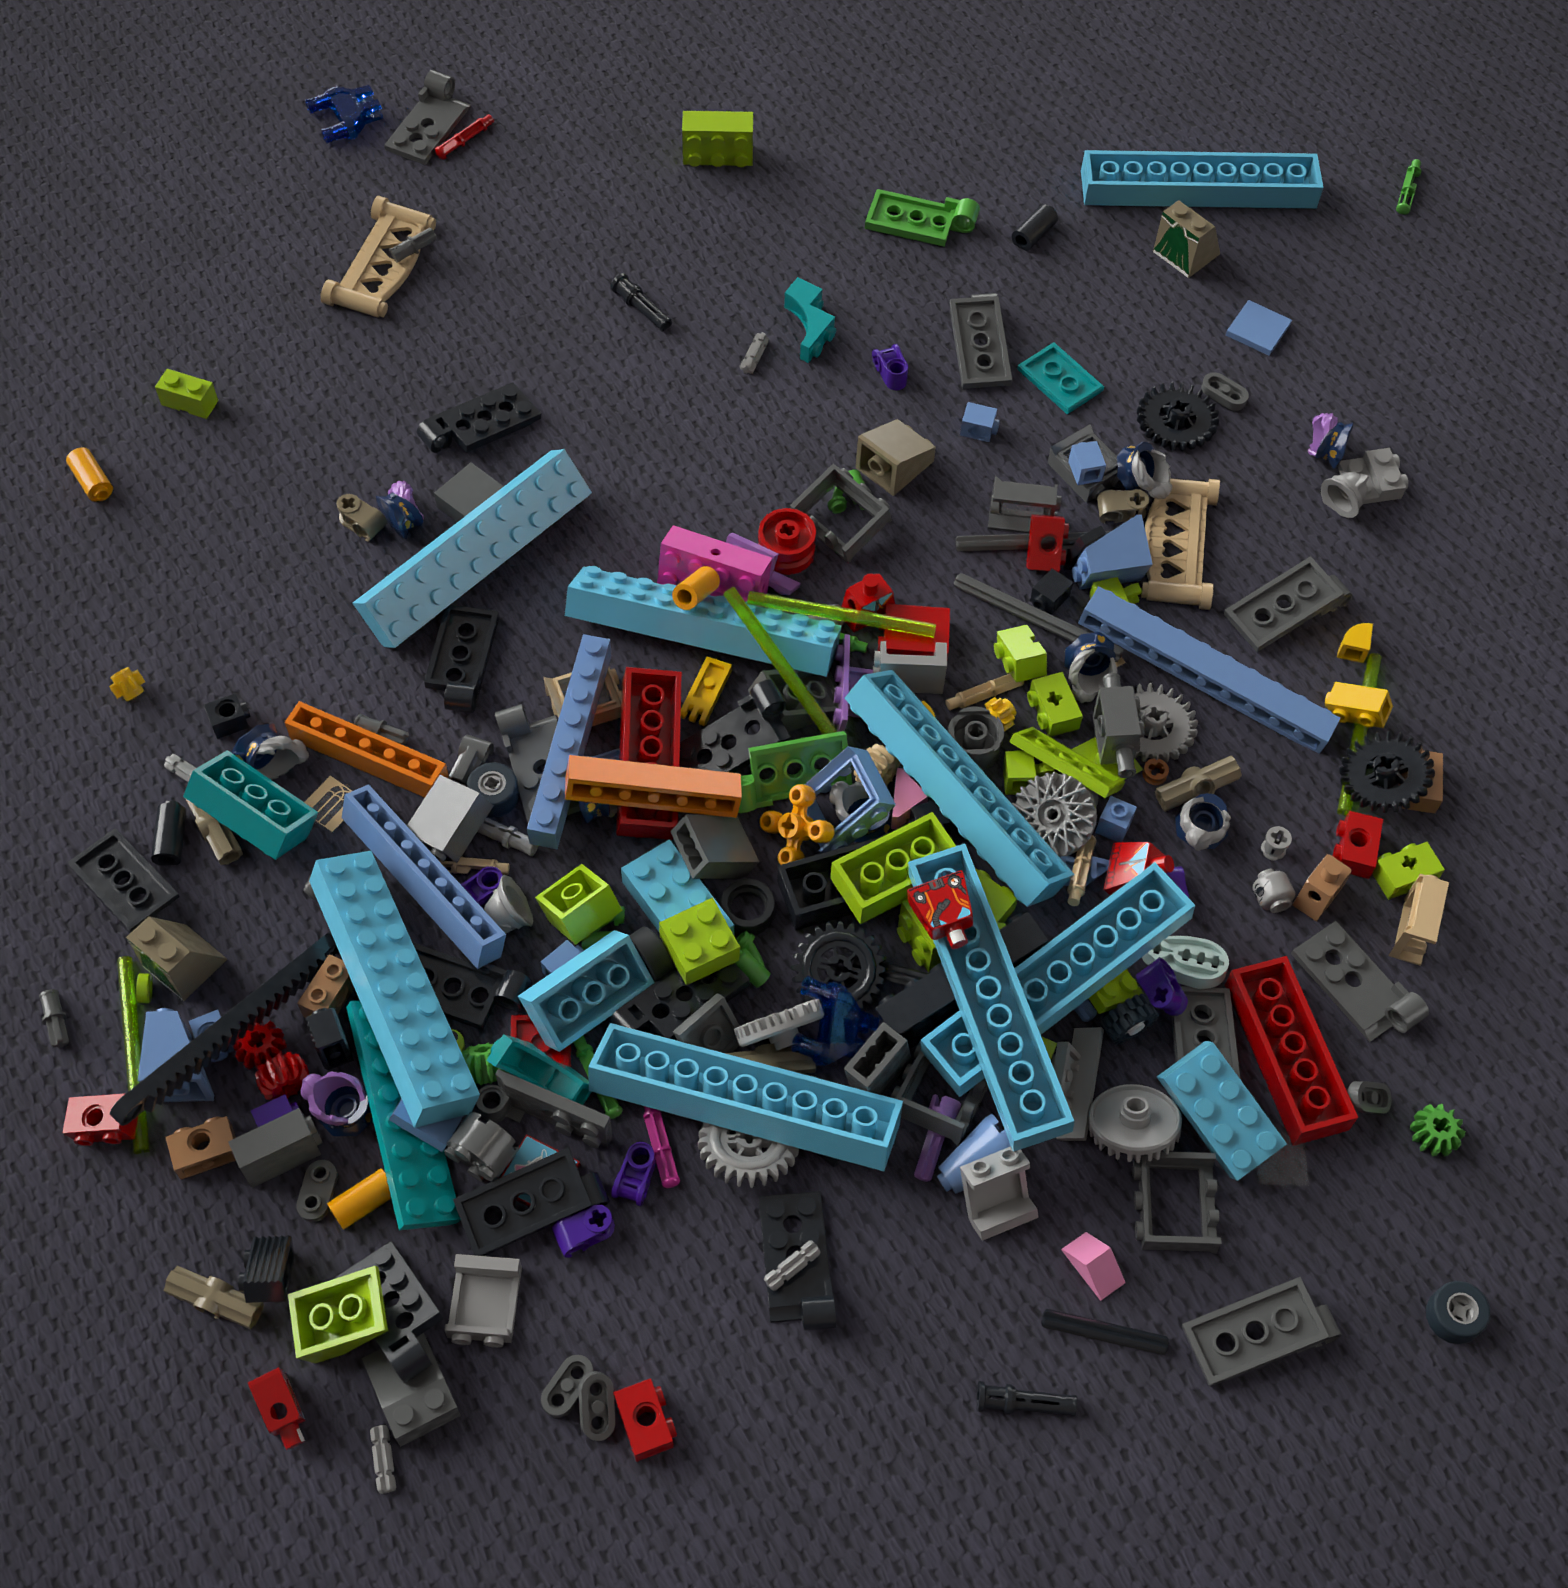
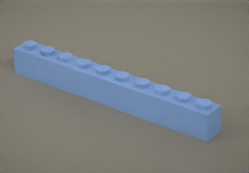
[1078,586,1340,754]

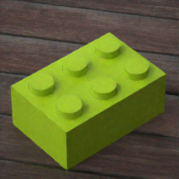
[682,111,753,167]

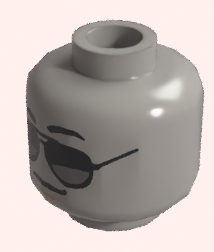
[1252,869,1295,913]

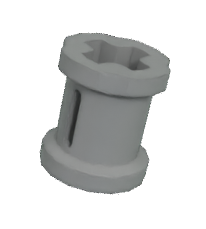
[1261,826,1292,861]

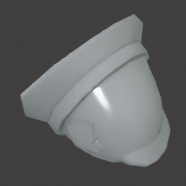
[1321,472,1369,518]
[483,875,533,933]

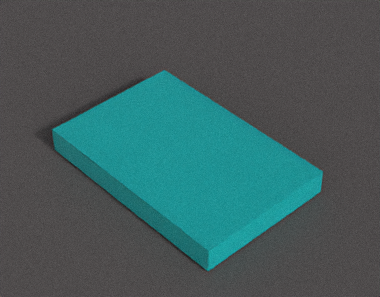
[1017,342,1104,414]

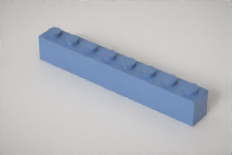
[527,634,611,849]
[342,784,506,969]

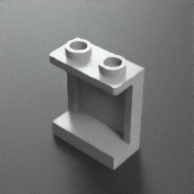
[873,641,947,694]
[960,1147,1038,1241]
[445,1254,522,1348]

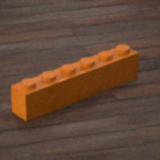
[284,701,449,797]
[565,755,742,818]

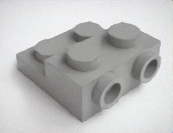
[1337,448,1408,504]

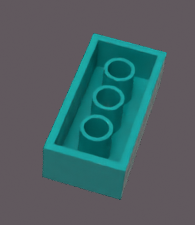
[183,750,318,860]

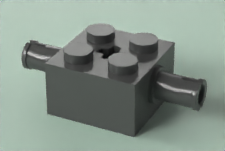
[1093,673,1145,778]

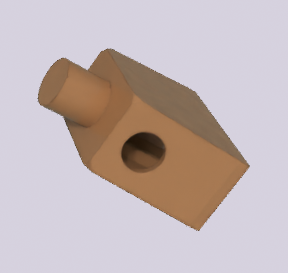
[1293,854,1352,922]

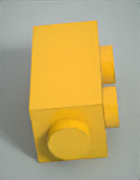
[1325,682,1393,728]

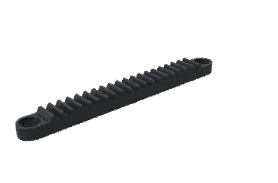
[110,932,339,1126]

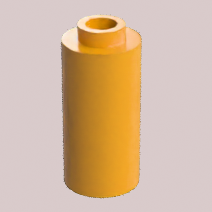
[66,447,113,502]
[672,566,720,610]
[327,1168,391,1230]

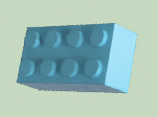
[621,839,734,935]
[518,930,655,1052]
[1157,1041,1287,1181]

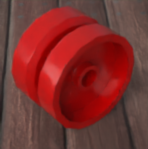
[758,508,816,575]

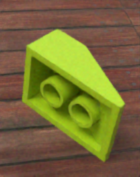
[288,1266,388,1363]

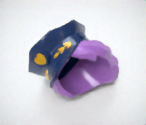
[1308,413,1354,468]
[376,481,424,539]
[301,1071,373,1136]

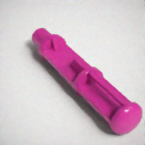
[643,1106,680,1188]

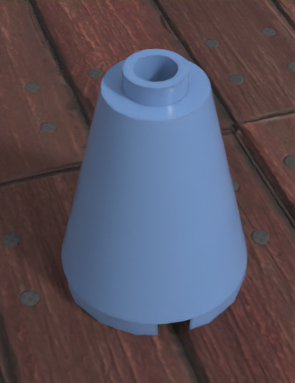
[937,1114,1011,1194]

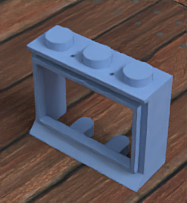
[805,746,896,853]

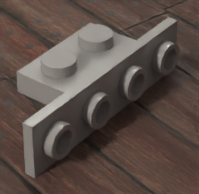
[1052,1027,1104,1141]

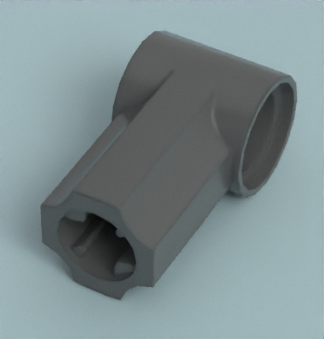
[448,734,494,787]

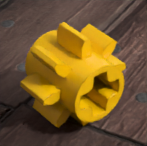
[109,667,145,701]
[984,697,1017,732]

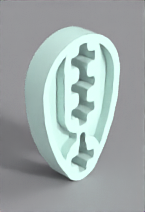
[1142,936,1229,989]

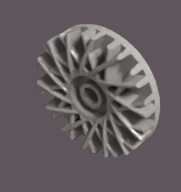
[1012,772,1097,857]
[734,999,824,1051]
[1088,1084,1182,1163]

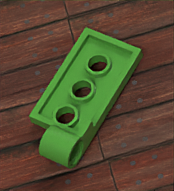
[865,189,980,247]
[738,731,852,813]

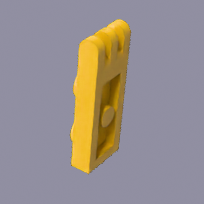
[681,656,732,726]

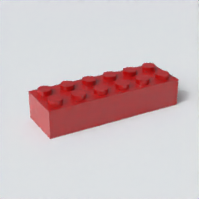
[616,667,682,840]
[1225,956,1358,1146]

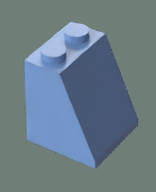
[1072,514,1153,589]
[138,1008,214,1102]

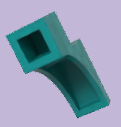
[784,277,836,363]
[487,1034,591,1105]

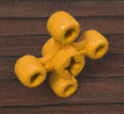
[760,784,835,865]

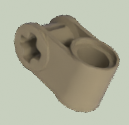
[1097,489,1149,523]
[337,494,387,542]

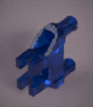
[305,85,383,144]
[791,976,879,1067]

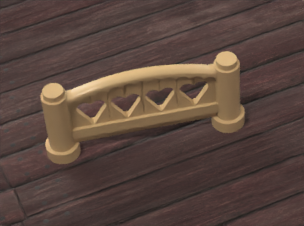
[321,196,436,318]
[1141,479,1220,610]

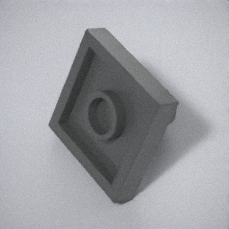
[673,993,740,1053]

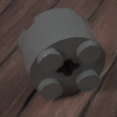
[948,707,1004,770]
[444,1112,519,1182]

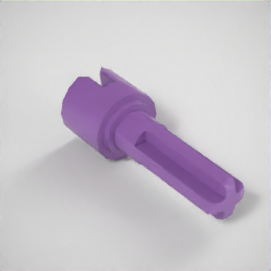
[914,1094,961,1182]

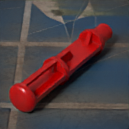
[435,114,494,160]

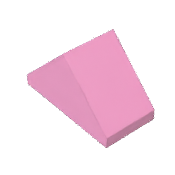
[891,768,928,829]
[1061,1232,1126,1301]

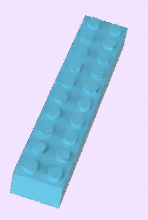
[1081,150,1323,208]
[353,449,592,648]
[565,566,842,677]
[844,670,1075,907]
[908,844,1074,1152]
[309,851,480,1128]
[921,862,1195,1097]
[588,1023,903,1171]

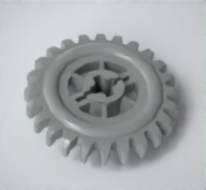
[1134,683,1198,763]
[698,1122,799,1188]

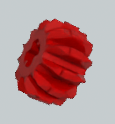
[233,1020,287,1070]
[255,1052,309,1100]

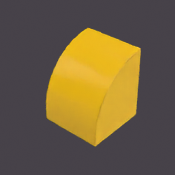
[1337,623,1373,663]

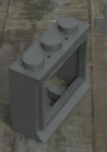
[790,463,892,564]
[891,1041,988,1147]
[1133,1151,1222,1254]

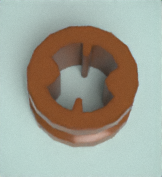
[1142,758,1169,785]

